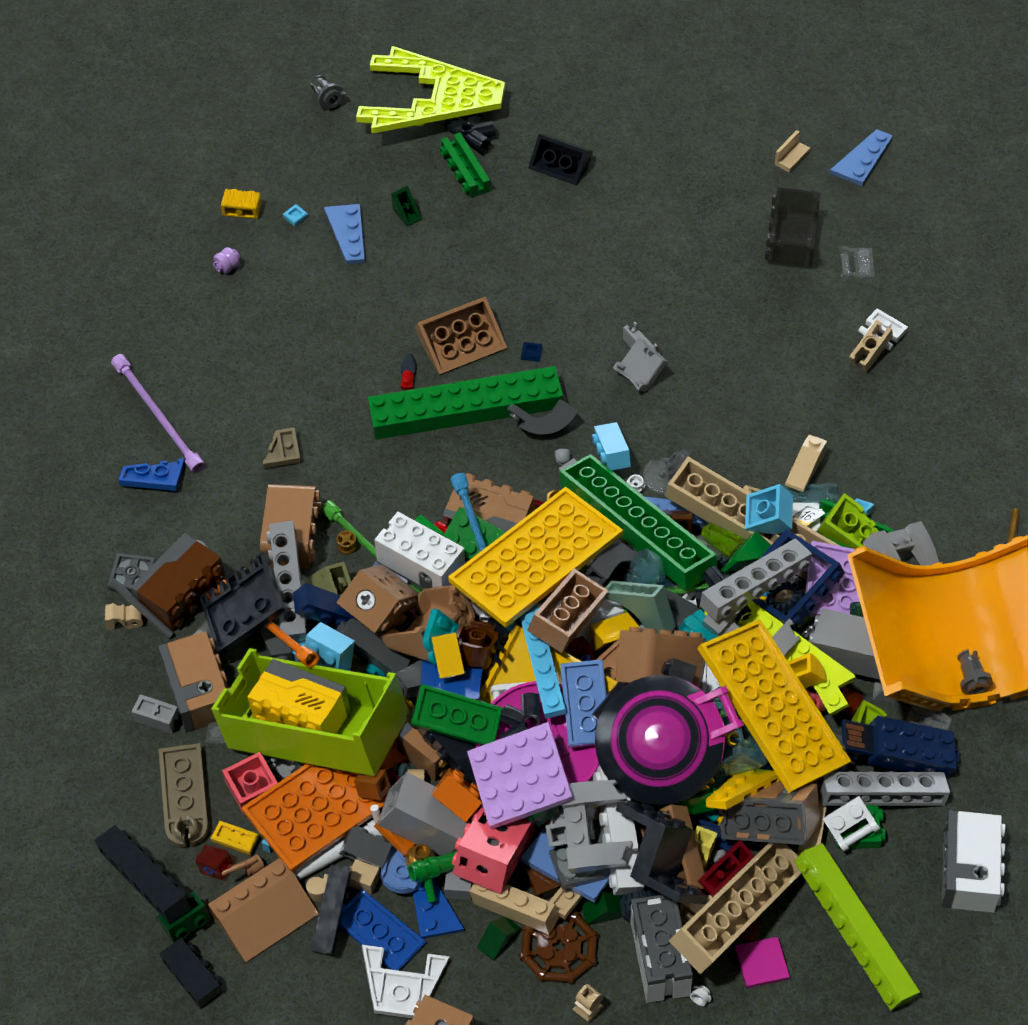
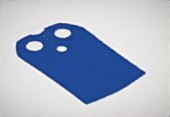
[421,660,482,699]

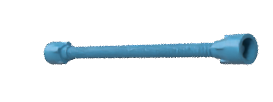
[450,473,518,637]

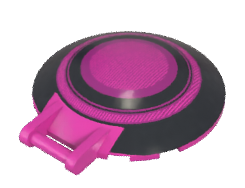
[595,675,744,805]

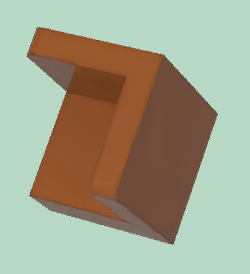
[354,769,391,800]

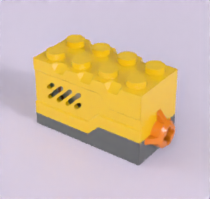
[247,659,351,734]

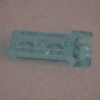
[783,483,838,505]

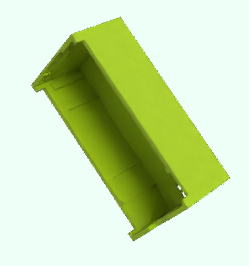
[211,648,409,776]

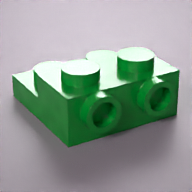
[834,805,885,849]

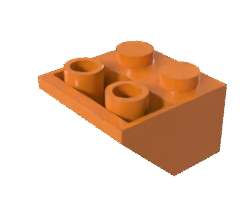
[432,768,482,822]

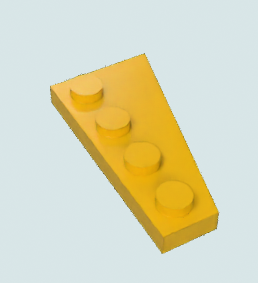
[706,766,781,810]

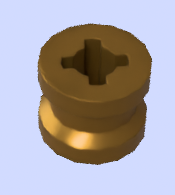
[336,530,357,555]

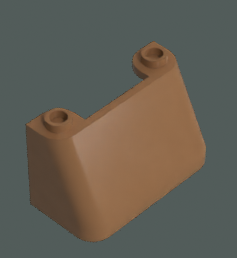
[381,585,475,662]

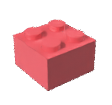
[222,752,278,815]

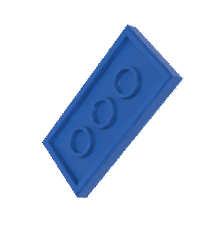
[340,889,426,971]

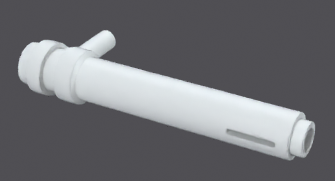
[293,804,383,880]

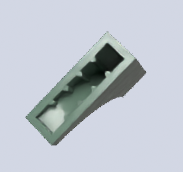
[605,581,676,634]

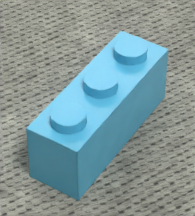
[592,422,631,470]

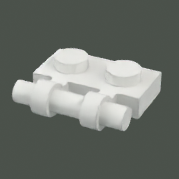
[858,309,908,351]

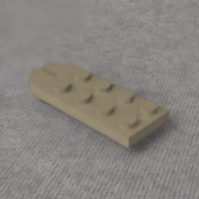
[159,743,208,847]

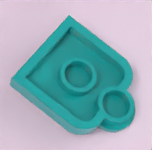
[423,609,460,666]

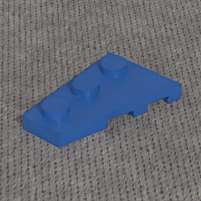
[119,458,185,491]

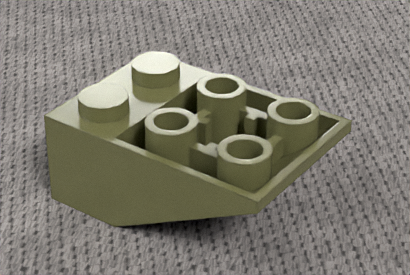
[291,562,351,621]

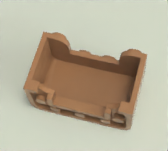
[260,485,322,569]
[616,627,706,688]

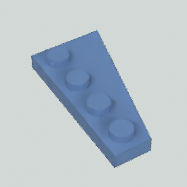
[830,129,893,186]

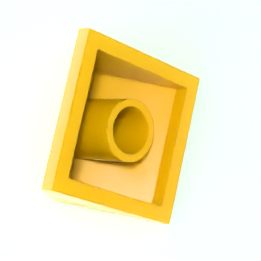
[590,612,640,651]

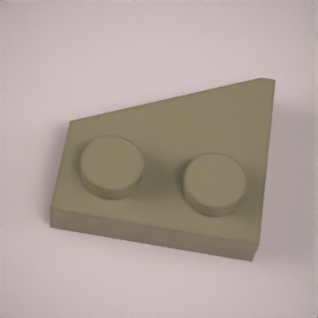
[263,427,301,468]

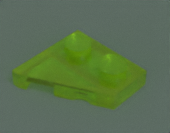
[701,522,746,557]

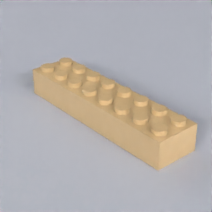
[669,843,801,974]

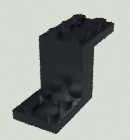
[616,800,708,904]

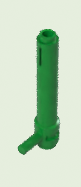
[408,851,457,902]

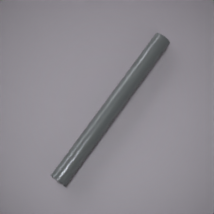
[110,578,174,639]

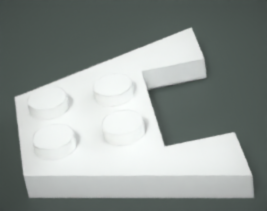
[362,945,449,1018]

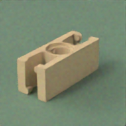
[849,320,893,373]

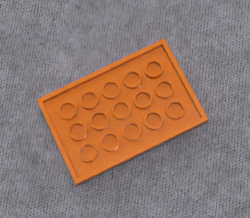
[241,763,389,872]

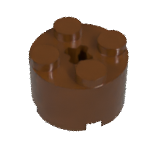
[457,621,498,669]

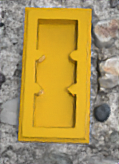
[211,821,259,855]

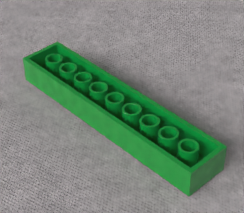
[368,366,563,440]
[560,454,717,591]

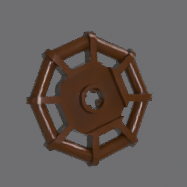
[519,911,599,984]

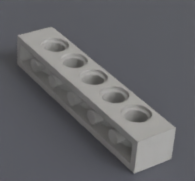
[266,521,307,642]
[700,538,812,621]
[817,771,950,806]

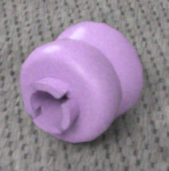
[213,247,240,274]

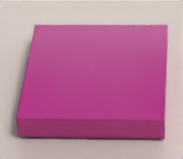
[735,937,790,989]

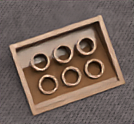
[414,296,508,375]
[208,858,319,963]

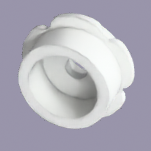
[627,474,645,492]
[690,985,711,1006]

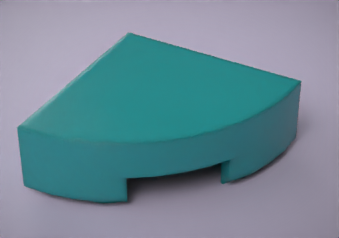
[365,663,387,677]

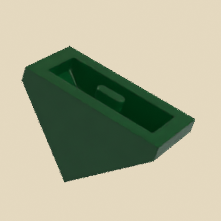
[391,186,422,226]
[581,891,623,925]
[477,916,522,961]

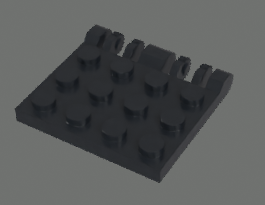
[199,552,286,655]

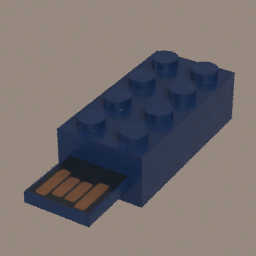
[841,716,960,778]

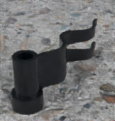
[488,616,508,667]

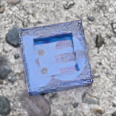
[521,342,542,362]

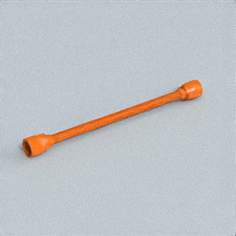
[217,580,319,668]

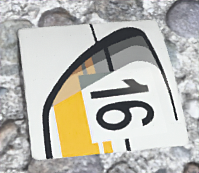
[793,505,825,526]

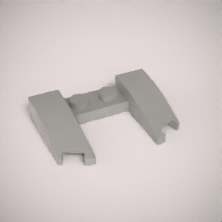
[863,521,939,566]
[702,603,800,657]
[561,780,633,874]

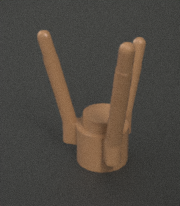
[210,854,265,878]

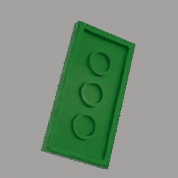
[411,684,503,746]

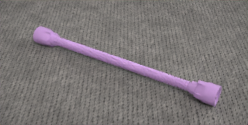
[111,354,205,474]

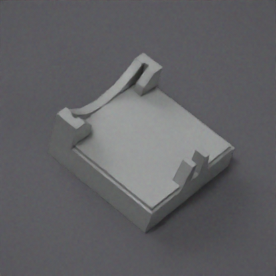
[613,338,668,392]

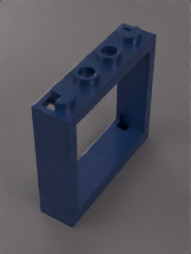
[752,529,845,631]

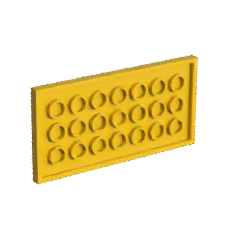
[448,487,623,628]
[697,619,851,793]

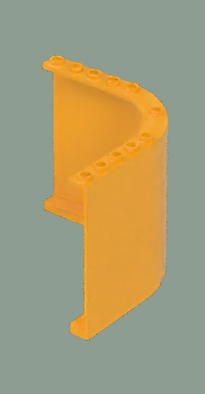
[847,535,1028,711]

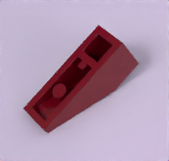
[698,840,755,897]

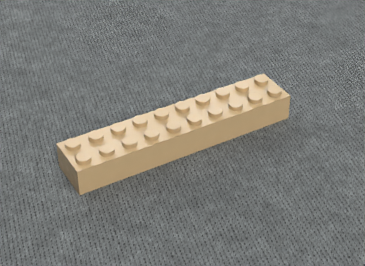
[664,457,840,580]

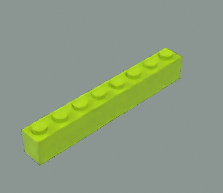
[794,843,920,1011]

